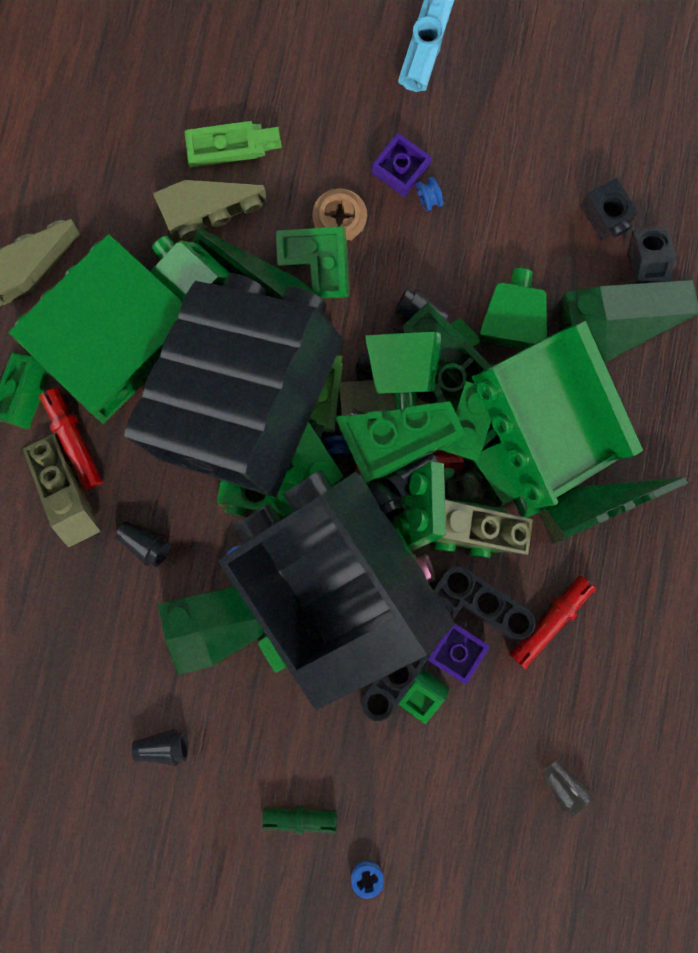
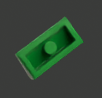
[0,352,50,429]

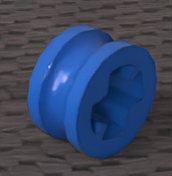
[416,177,444,212]
[325,436,353,458]
[351,861,384,899]

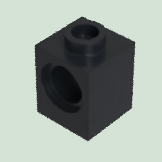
[580,178,638,240]
[627,227,677,284]

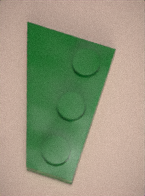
[335,401,467,484]

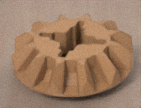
[313,188,367,241]

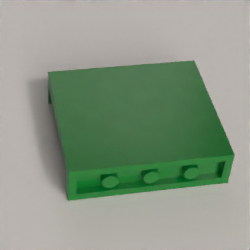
[8,234,183,424]
[472,321,643,509]

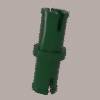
[262,805,337,835]

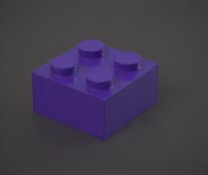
[371,133,432,198]
[428,623,490,685]

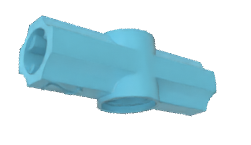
[398,0,455,92]

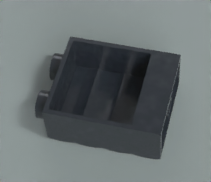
[124,273,343,498]
[218,469,455,710]

